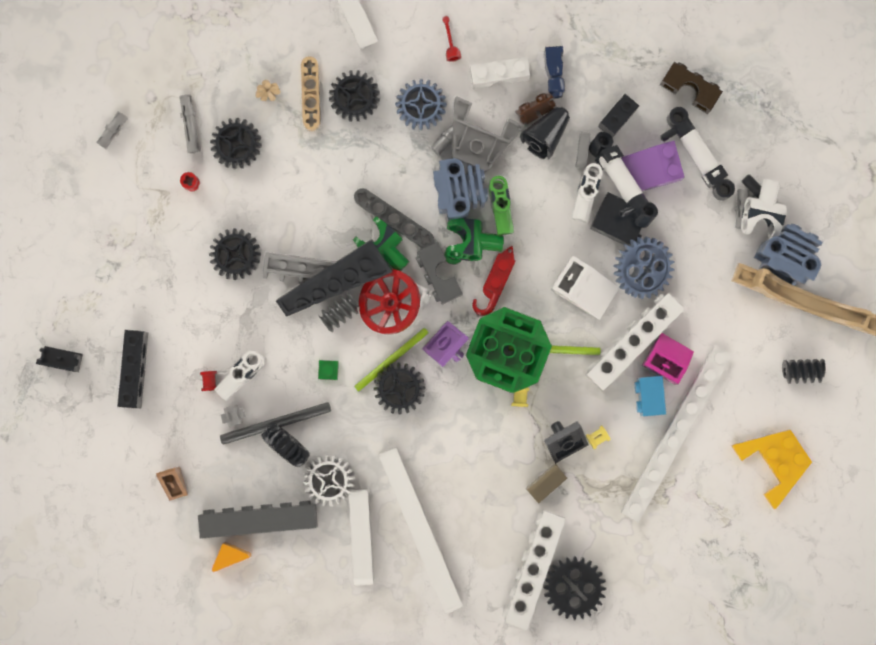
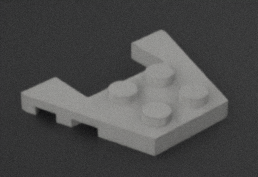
[451,96,524,171]

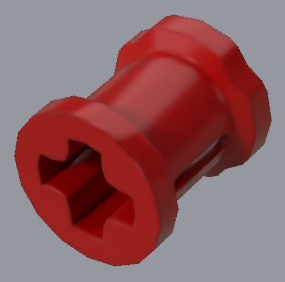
[180,172,200,192]
[200,371,217,391]

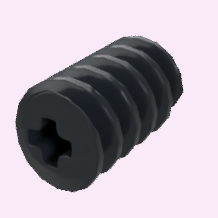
[782,359,826,384]

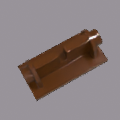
[515,93,556,124]

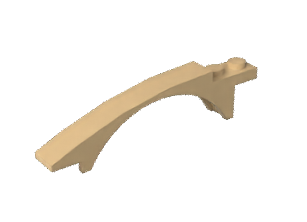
[731,263,876,336]

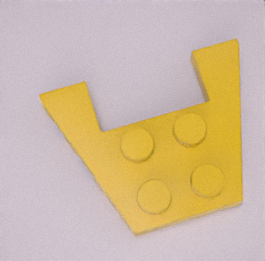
[731,430,812,509]

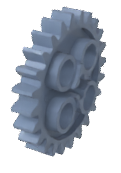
[613,236,675,299]

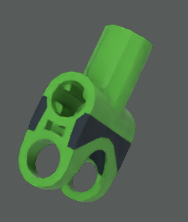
[489,176,514,236]

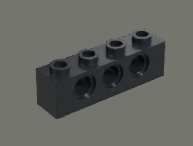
[117,330,149,409]

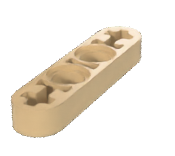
[301,56,321,131]

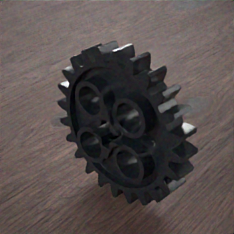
[543,556,607,620]

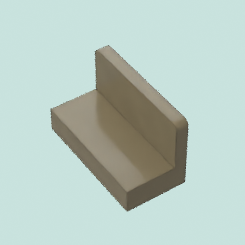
[526,463,567,503]

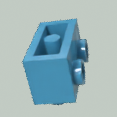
[634,376,666,416]

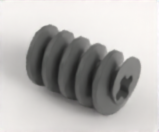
[318,292,360,332]

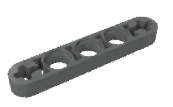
[354,188,434,248]

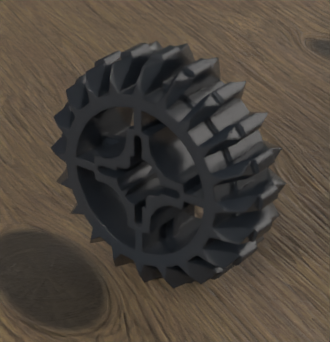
[329,70,380,122]
[210,118,262,169]
[209,228,261,280]
[373,362,426,414]
[261,423,310,467]

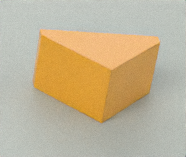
[212,542,252,572]

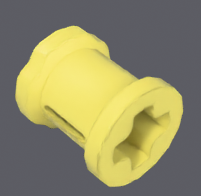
[511,388,529,407]
[585,425,611,450]

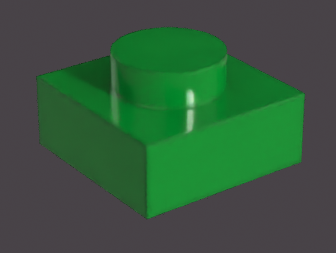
[318,360,339,380]

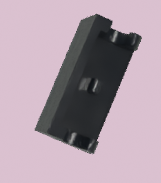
[36,346,83,372]

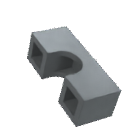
[416,242,463,305]

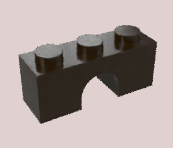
[660,62,723,114]

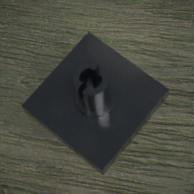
[544,421,589,464]

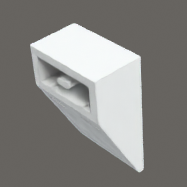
[551,256,619,320]

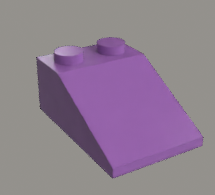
[622,141,685,191]

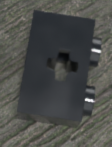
[598,94,640,138]

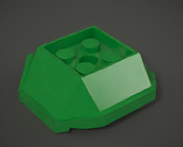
[466,307,552,394]

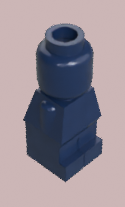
[544,46,565,99]

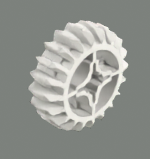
[303,454,355,507]

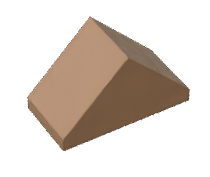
[156,466,188,501]

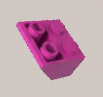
[641,333,694,385]

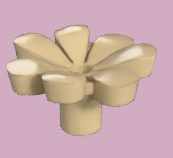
[256,80,280,101]

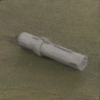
[179,94,200,153]

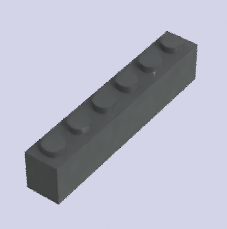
[198,500,318,539]

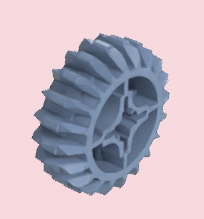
[395,79,447,131]

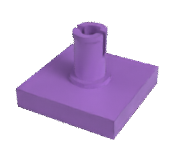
[422,321,469,367]

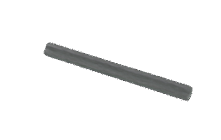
[220,402,331,445]

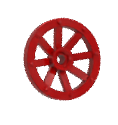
[358,269,420,335]

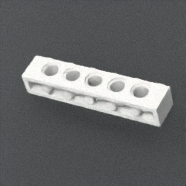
[585,293,685,391]
[502,510,566,630]

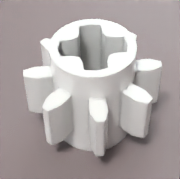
[408,284,431,307]

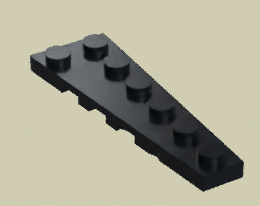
[276,239,393,317]

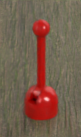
[442,16,462,62]

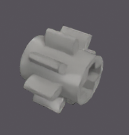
[221,405,246,427]

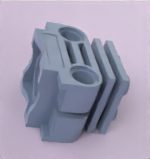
[433,158,488,221]
[754,223,823,286]

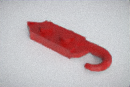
[472,246,516,316]

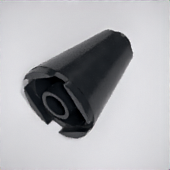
[520,107,570,159]

